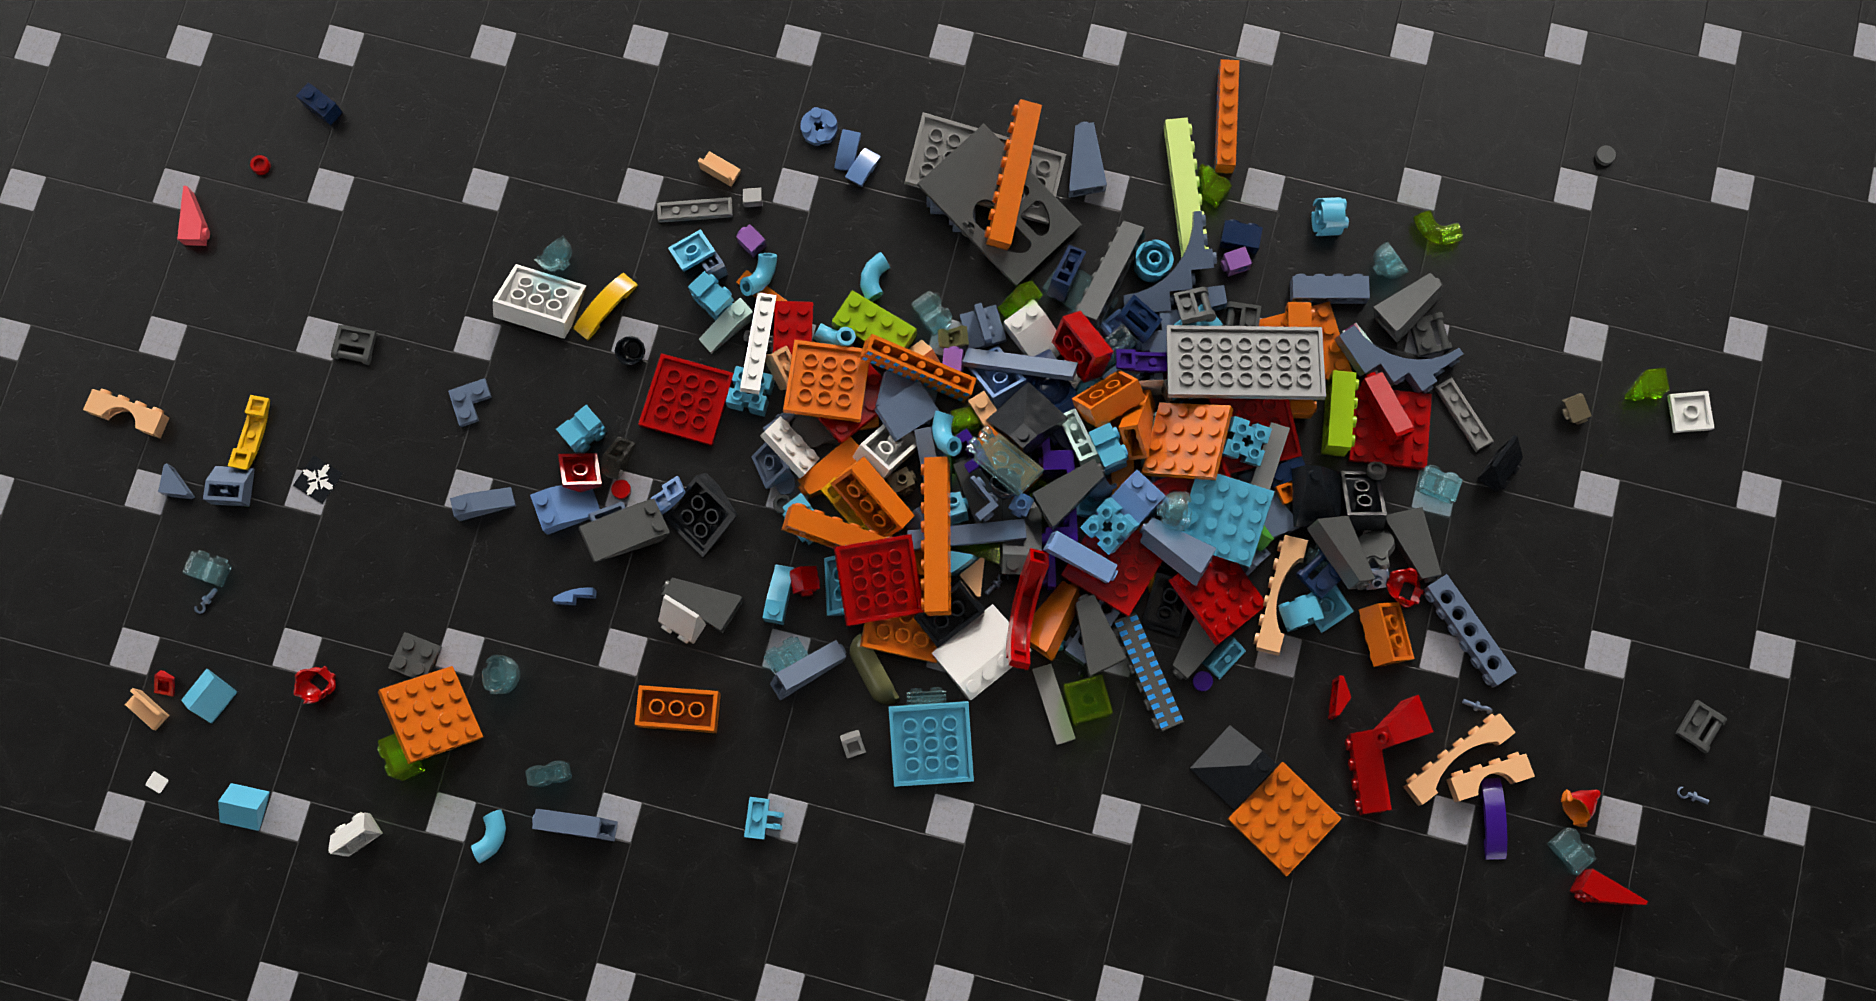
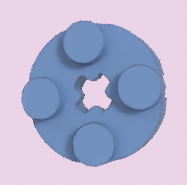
[800,107,838,146]

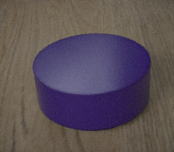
[1192,671,1213,692]

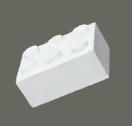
[852,424,917,480]

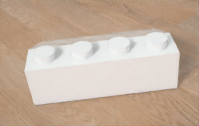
[493,264,586,339]
[932,604,1032,700]

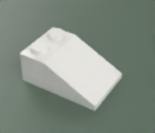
[1003,300,1061,358]
[658,594,706,644]
[328,812,383,857]

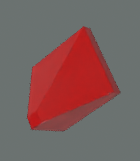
[154,670,175,696]

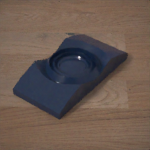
[1022,349,1078,413]

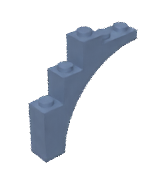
[1123,211,1217,315]
[1135,285,1227,380]
[1334,325,1463,394]

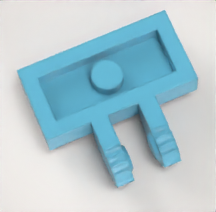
[744,797,784,840]

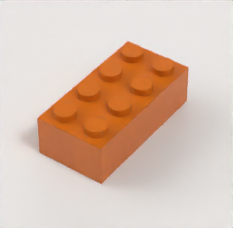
[830,456,915,537]
[635,685,721,733]

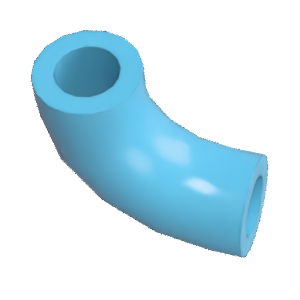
[860,252,890,302]
[740,253,777,296]
[812,323,856,347]
[932,411,962,456]
[471,809,506,863]

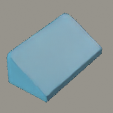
[1202,636,1246,679]

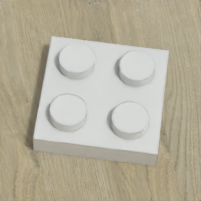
[1667,391,1714,433]

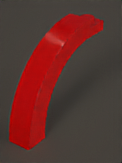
[1006,548,1049,670]

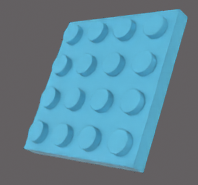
[1179,474,1275,567]
[889,701,974,787]

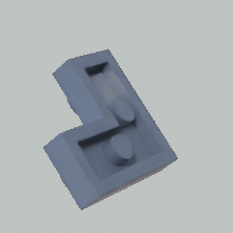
[448,378,492,427]

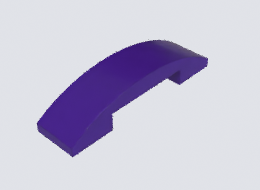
[1116,349,1167,373]
[1480,778,1507,860]

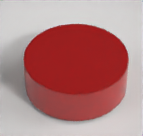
[250,155,271,175]
[611,480,632,500]

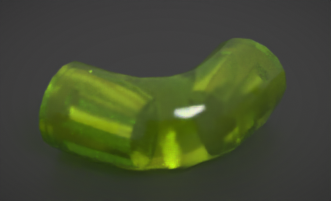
[1413,210,1463,245]

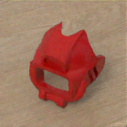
[1386,568,1424,608]
[294,666,336,703]

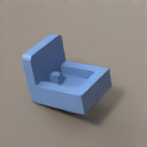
[1100,309,1127,338]
[1008,491,1034,518]

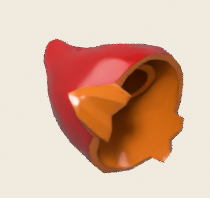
[1561,789,1601,827]

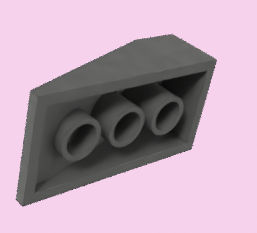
[579,498,670,563]
[999,498,1042,575]

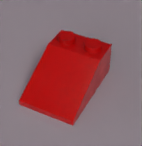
[1570,869,1648,906]

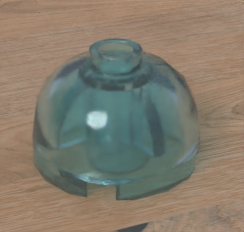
[534,235,573,272]
[1373,241,1409,279]
[1157,491,1192,531]
[482,655,520,695]

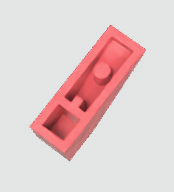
[177,186,210,246]

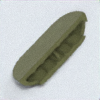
[850,632,900,705]

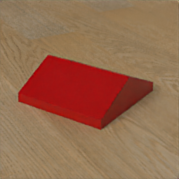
[558,453,602,492]
[1328,675,1351,720]

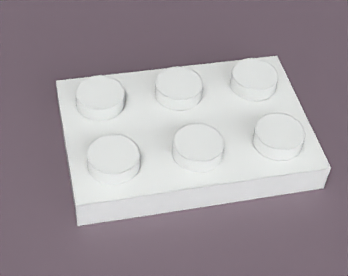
[760,416,820,478]

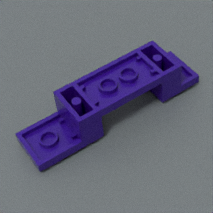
[1037,436,1078,592]

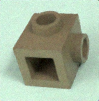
[1562,393,1592,425]
[886,466,917,496]

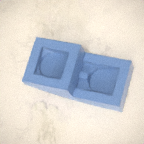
[834,129,861,171]
[845,148,881,187]
[651,476,685,515]
[553,588,597,605]

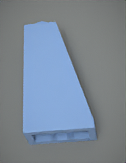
[1043,531,1118,583]

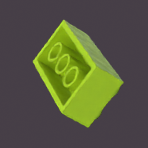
[832,290,917,349]
[1321,370,1359,457]

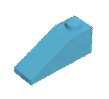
[763,564,795,625]

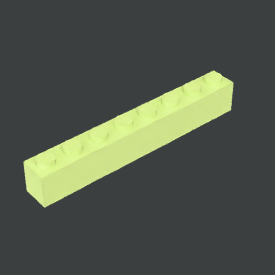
[1164,117,1209,258]

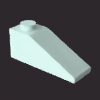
[699,298,754,354]
[1062,408,1101,466]

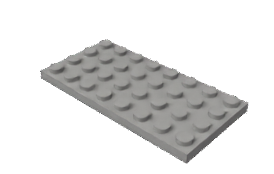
[904,112,1066,225]
[1166,325,1326,400]

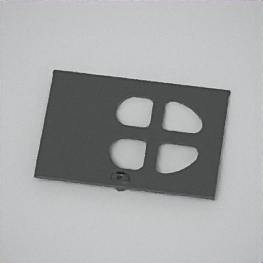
[917,123,1082,287]

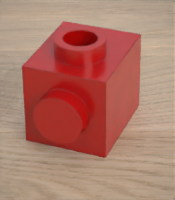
[790,566,820,596]

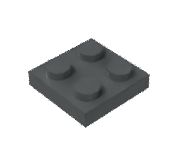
[388,632,442,678]

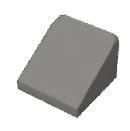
[743,188,763,207]
[840,730,866,759]

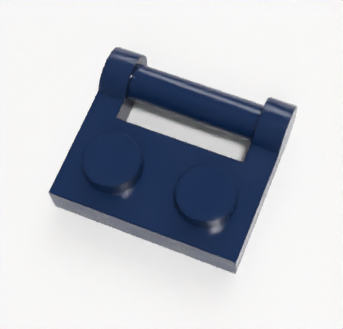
[1114,295,1163,344]
[1296,550,1341,600]

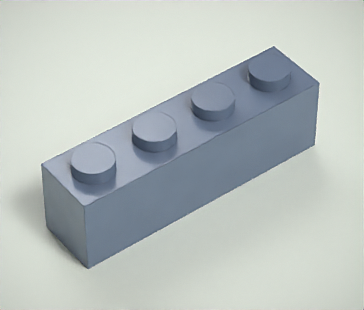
[1290,274,1370,304]

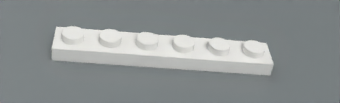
[740,292,776,395]

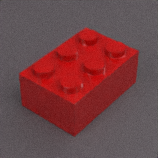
[1052,310,1114,383]

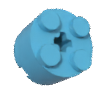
[1311,197,1349,236]
[1134,240,1174,284]
[1278,593,1325,632]

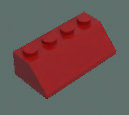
[1345,730,1392,815]

